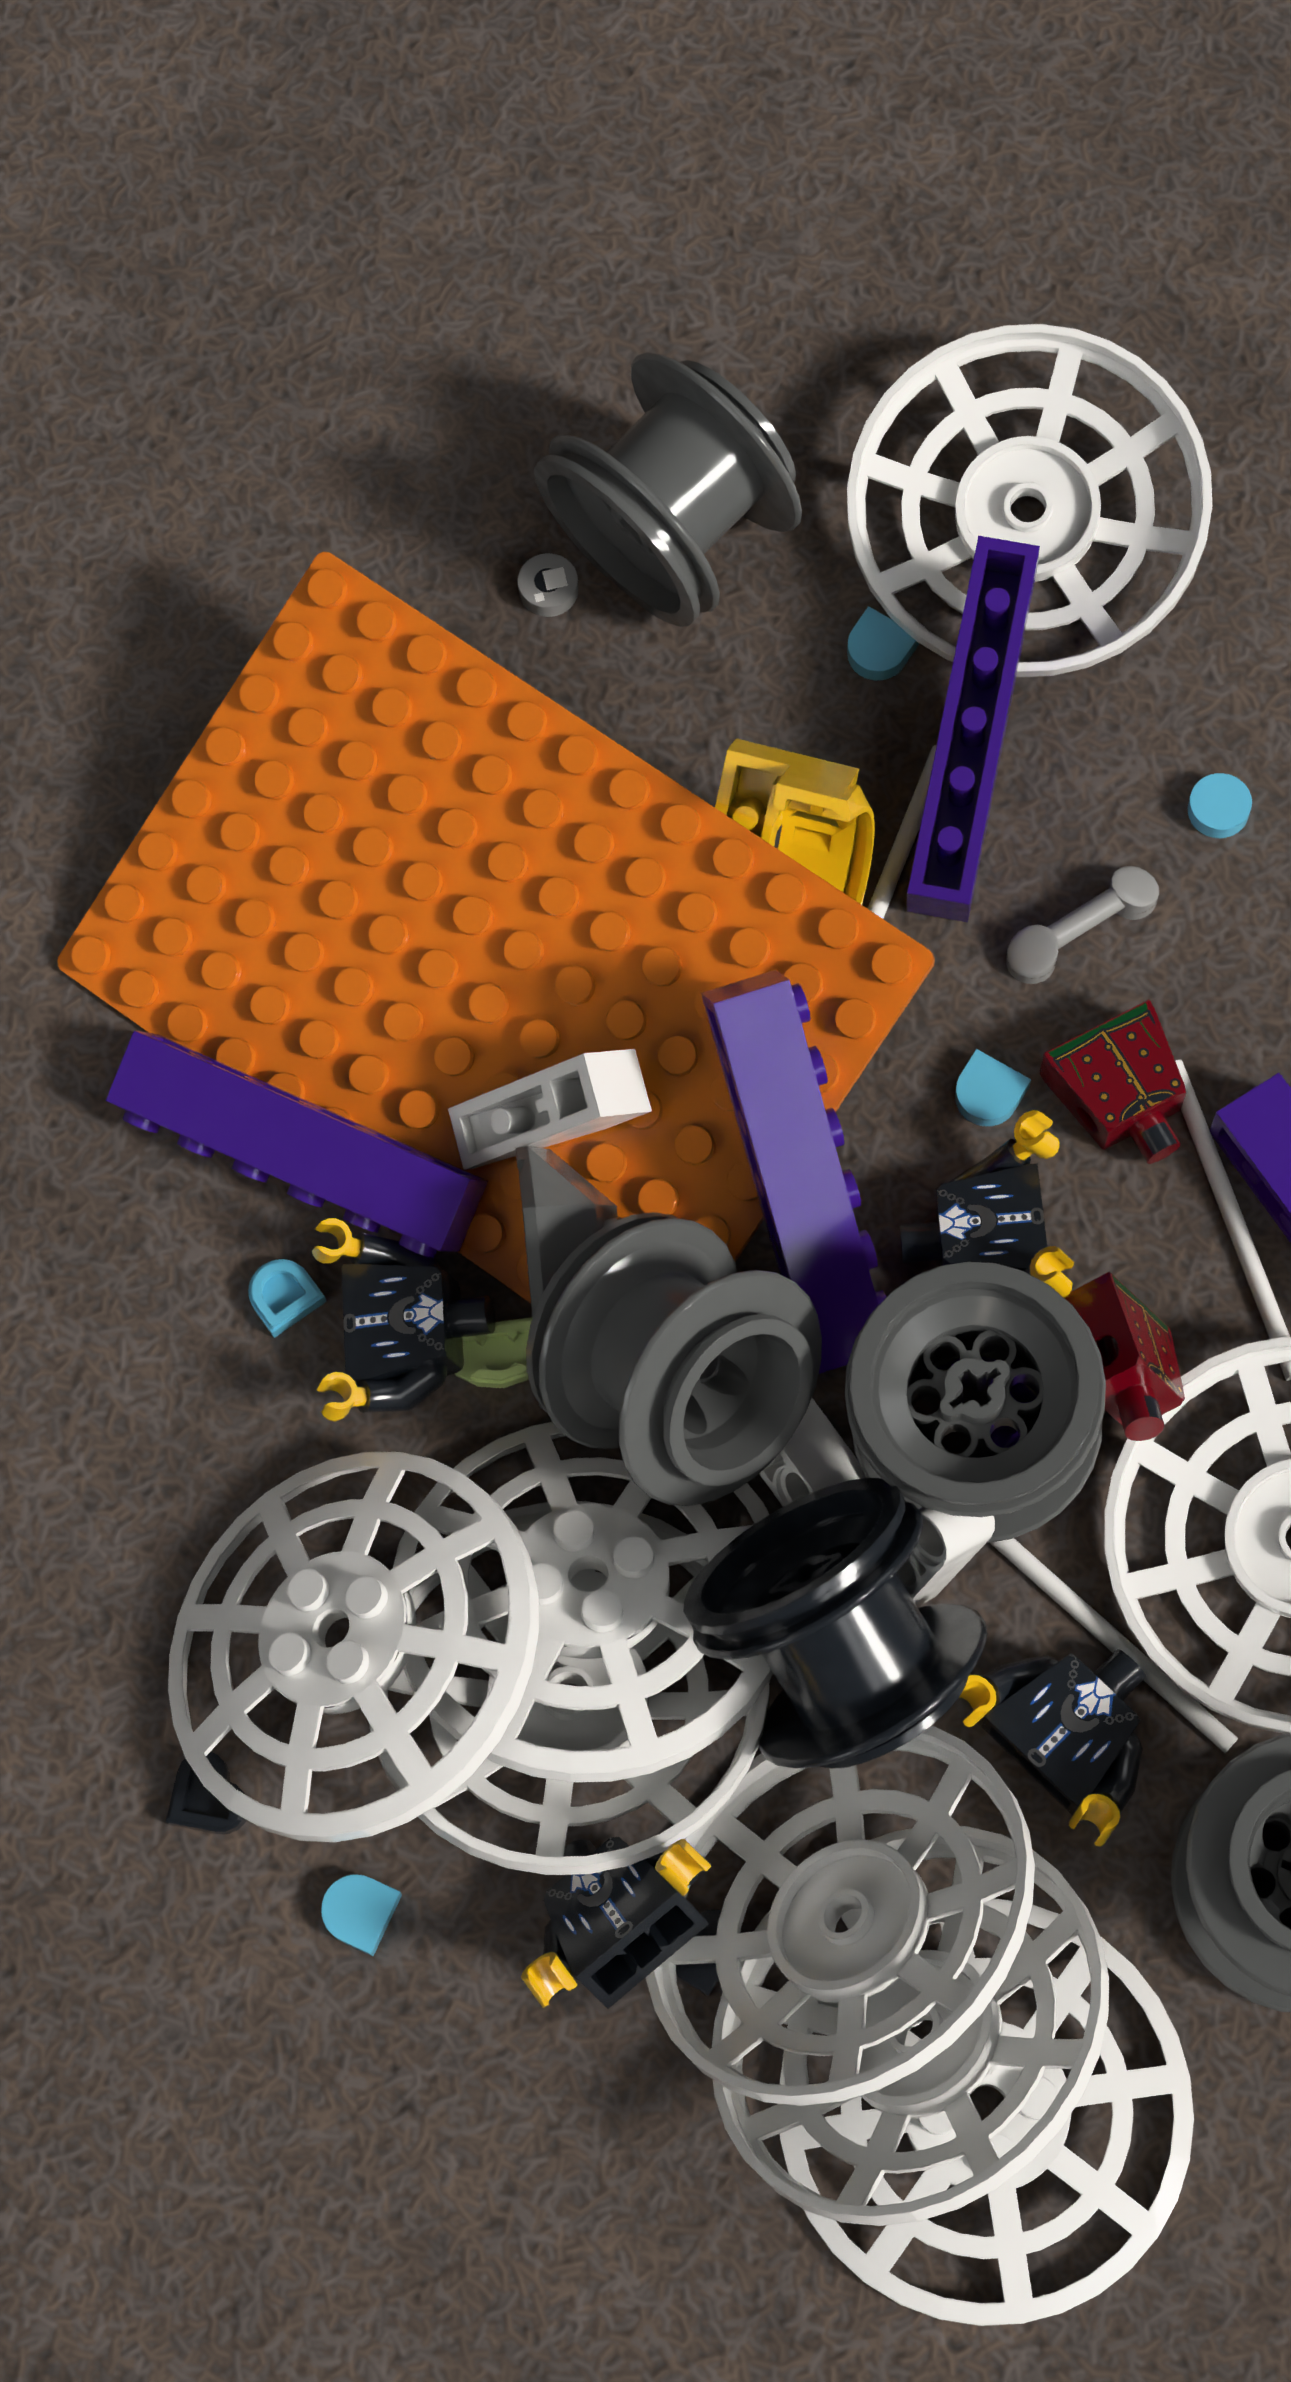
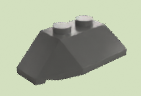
[516,1146,622,1409]

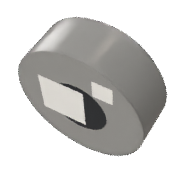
[518,553,579,617]

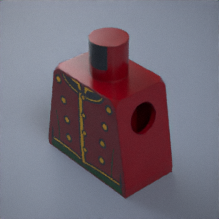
[1039,1000,1186,1164]
[1064,1271,1185,1441]

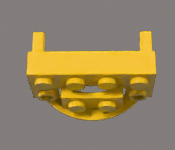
[715,738,875,905]

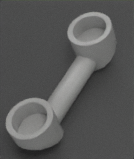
[1006,866,1159,984]

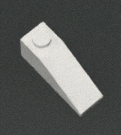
[448,1049,652,1170]

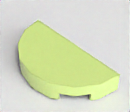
[455,1317,533,1388]

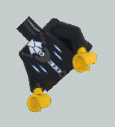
[900,1110,1074,1298]
[312,1218,496,1421]
[959,1649,1146,1847]
[521,1837,711,2009]

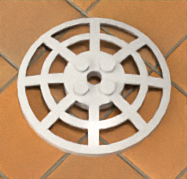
[847,324,1212,677]
[1105,1337,1291,1734]
[393,1422,773,1783]
[168,1452,539,1842]
[369,1501,769,1875]
[646,1726,1035,2106]
[712,1826,1109,2226]
[779,1898,1194,2326]

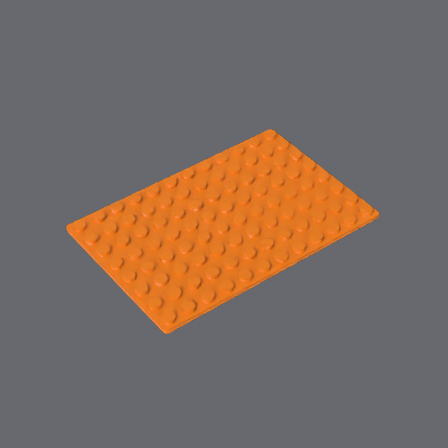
[57,552,935,1303]

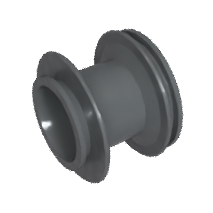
[534,352,802,627]
[526,1212,822,1506]
[845,1262,1106,1543]
[1171,1733,1291,2013]

